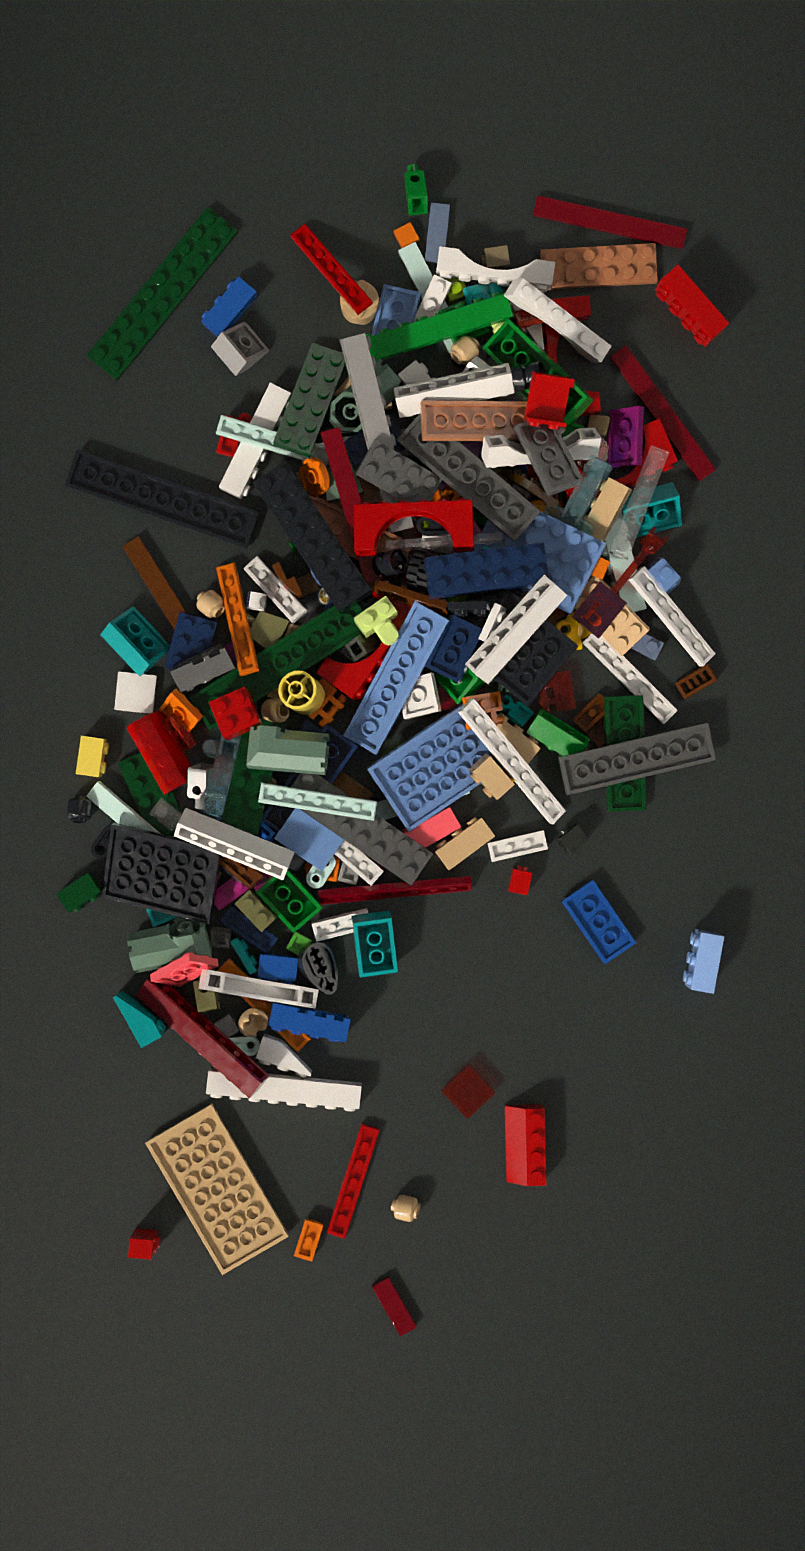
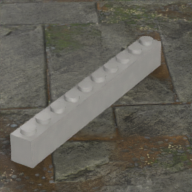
[340,333,415,533]

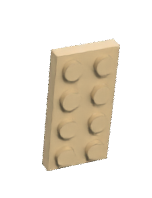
[575,576,650,656]

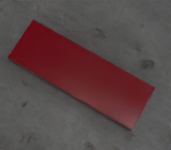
[372,1276,417,1337]

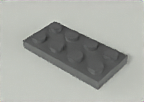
[514,421,584,496]
[355,439,442,502]

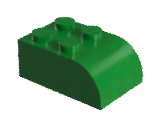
[254,868,322,933]

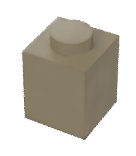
[481,245,510,270]

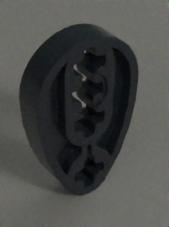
[298,942,338,995]

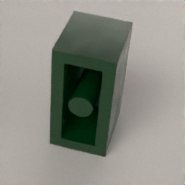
[56,872,102,913]

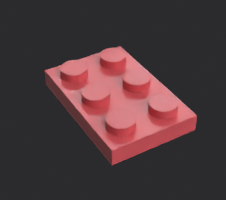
[150,952,219,987]

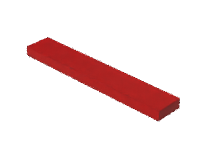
[290,224,373,315]
[327,1123,380,1239]

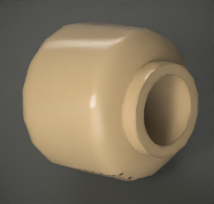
[450,336,479,365]
[196,590,225,619]
[261,698,290,723]
[391,1195,420,1222]

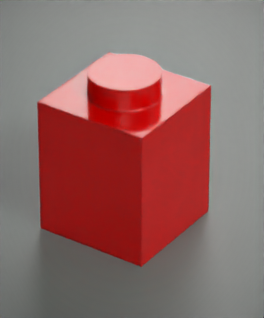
[508,865,532,895]

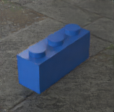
[201,276,258,337]

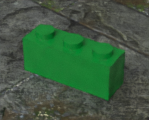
[526,708,590,756]

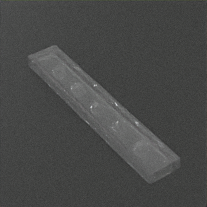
[385,532,504,550]

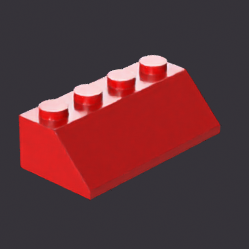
[127,710,191,795]
[505,1104,546,1186]

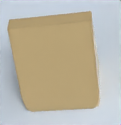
[587,415,610,438]

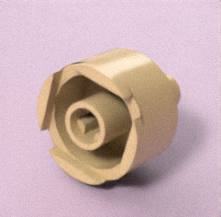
[340,280,379,325]

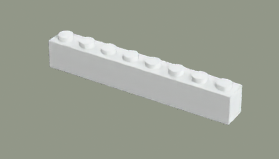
[206,1068,362,1111]

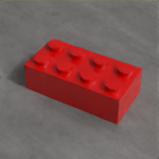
[655,265,729,347]

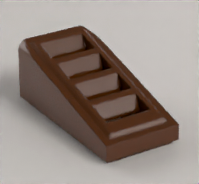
[675,662,718,699]

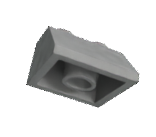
[211,321,270,376]

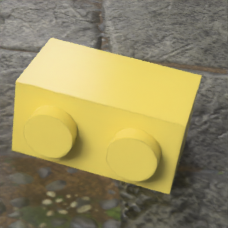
[76,736,109,777]

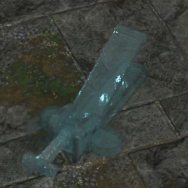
[544,455,613,536]
[203,735,242,817]

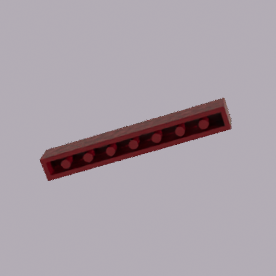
[136,978,270,1098]

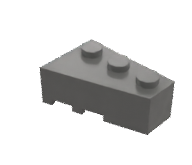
[169,643,235,692]

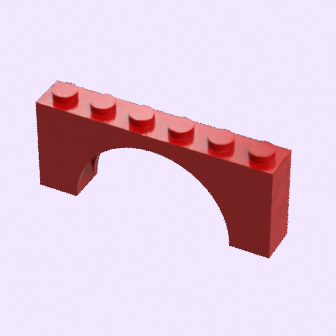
[542,295,601,416]
[563,418,678,511]
[354,498,474,556]
[316,579,412,702]

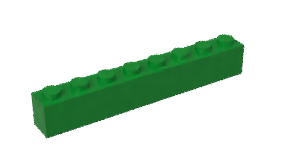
[366,291,513,362]

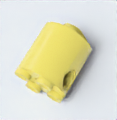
[278,671,325,715]

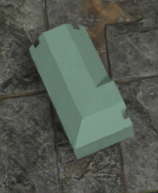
[329,359,404,434]
[246,725,329,775]
[127,917,212,973]

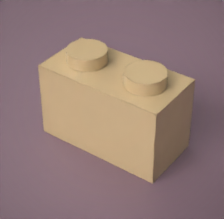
[469,753,515,800]

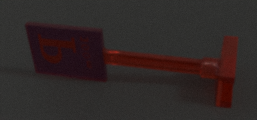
[572,526,669,639]

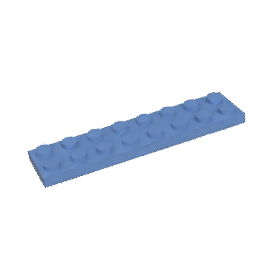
[343,601,450,755]

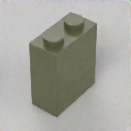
[235,888,277,932]

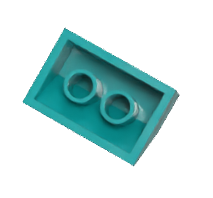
[621,482,682,540]
[100,606,170,677]

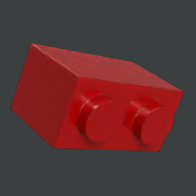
[128,1228,161,1260]

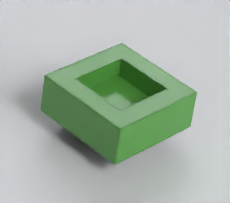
[286,931,312,955]

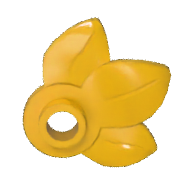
[555,612,592,650]

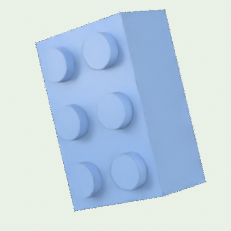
[683,929,724,994]

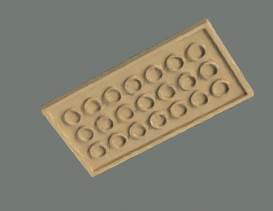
[145,1103,289,1275]

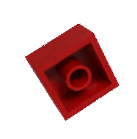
[209,687,263,740]

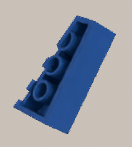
[268,1002,351,1042]

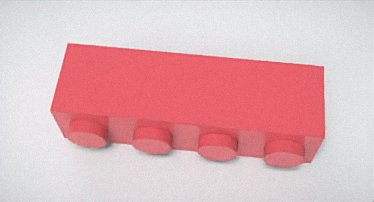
[401,807,461,848]

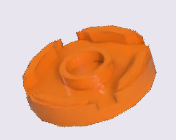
[299,457,330,497]

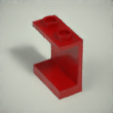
[524,371,575,430]

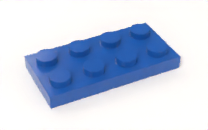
[561,879,636,965]

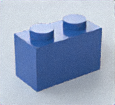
[258,952,298,984]

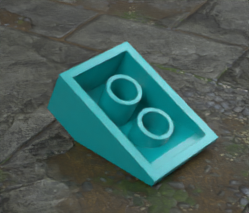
[113,991,167,1048]

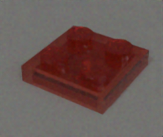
[441,1064,495,1119]

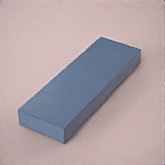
[425,203,450,263]

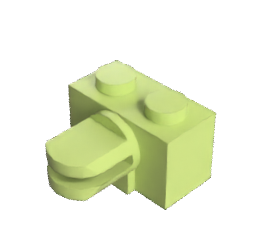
[354,596,399,645]

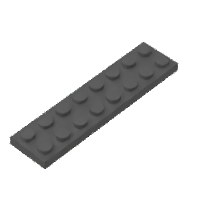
[397,414,541,543]
[558,722,716,795]
[291,773,433,885]

